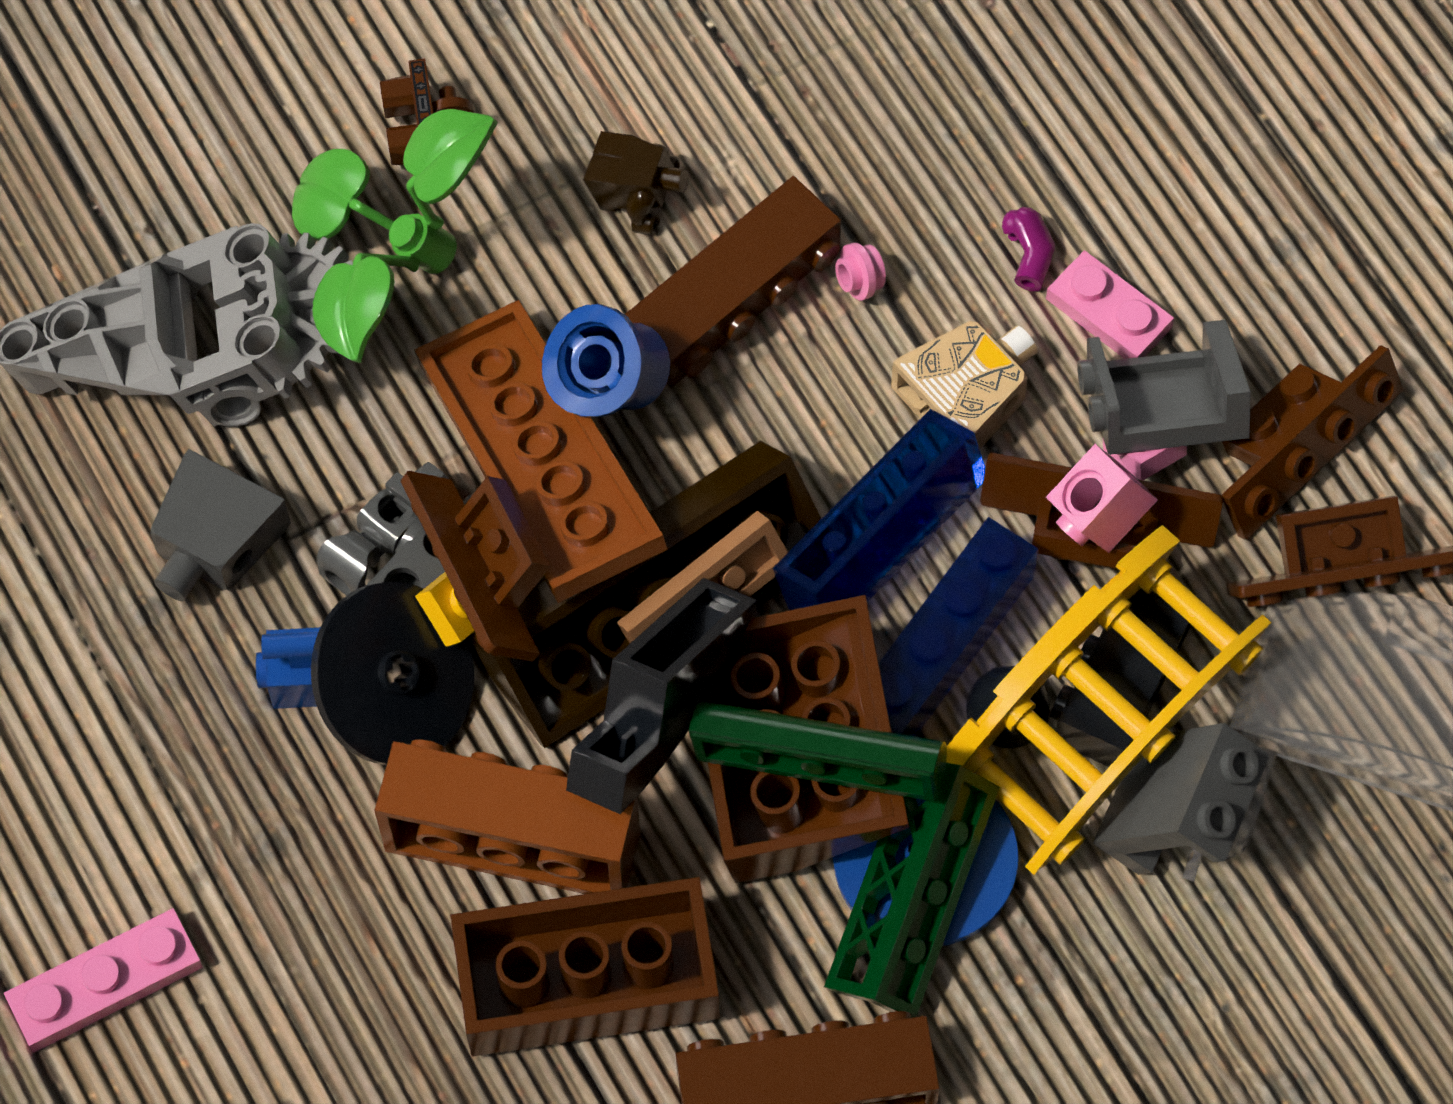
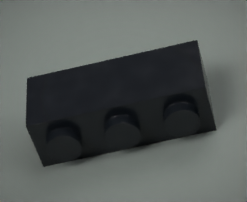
[1050,588,1200,767]

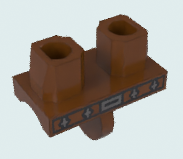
[380,58,475,165]

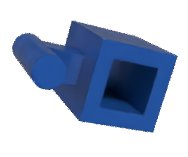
[256,627,321,709]

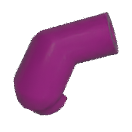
[1002,207,1056,291]

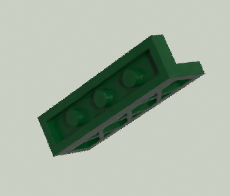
[824,762,1000,1018]

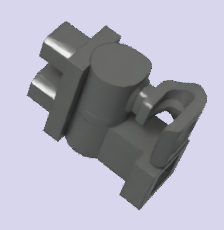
[317,462,471,596]

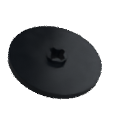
[311,582,474,765]

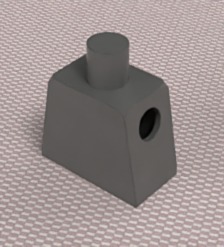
[150,449,291,601]

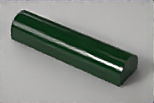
[689,701,947,802]

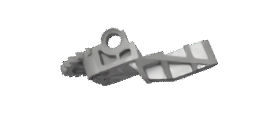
[0,223,353,427]

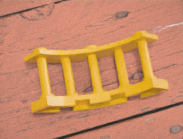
[946,525,1272,875]

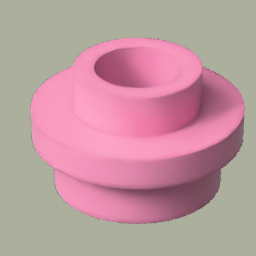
[835,242,886,301]

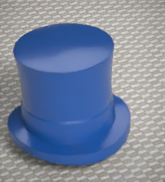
[542,304,670,417]

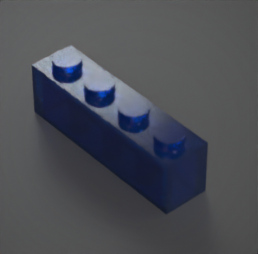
[772,409,985,610]
[879,517,1038,737]

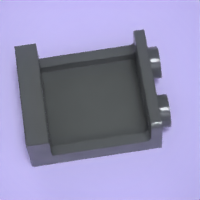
[1077,320,1251,455]
[1092,723,1269,875]

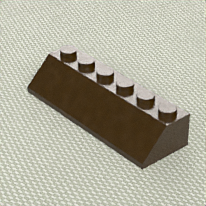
[468,440,839,748]

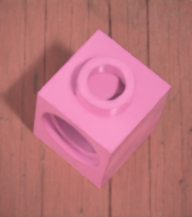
[1046,444,1158,553]

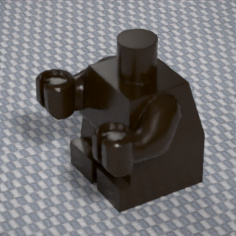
[583,131,689,235]

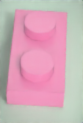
[1046,250,1174,359]

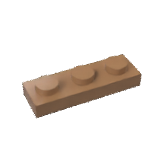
[617,511,794,643]

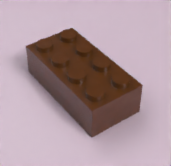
[450,877,720,1057]

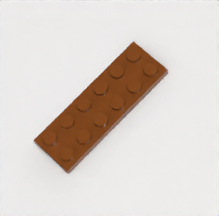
[414,300,668,603]

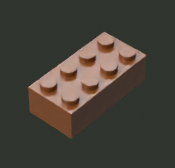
[374,739,640,894]

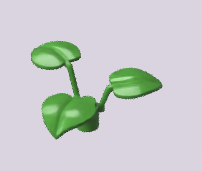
[292,109,498,363]

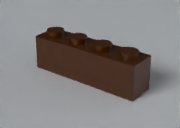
[624,175,841,388]
[675,1011,940,1104]

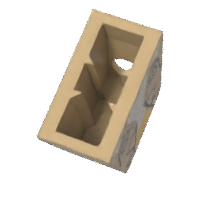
[891,321,1037,465]

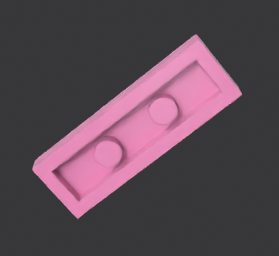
[4,908,203,1053]

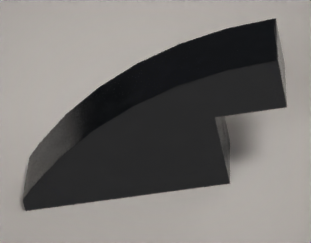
[566,578,757,814]

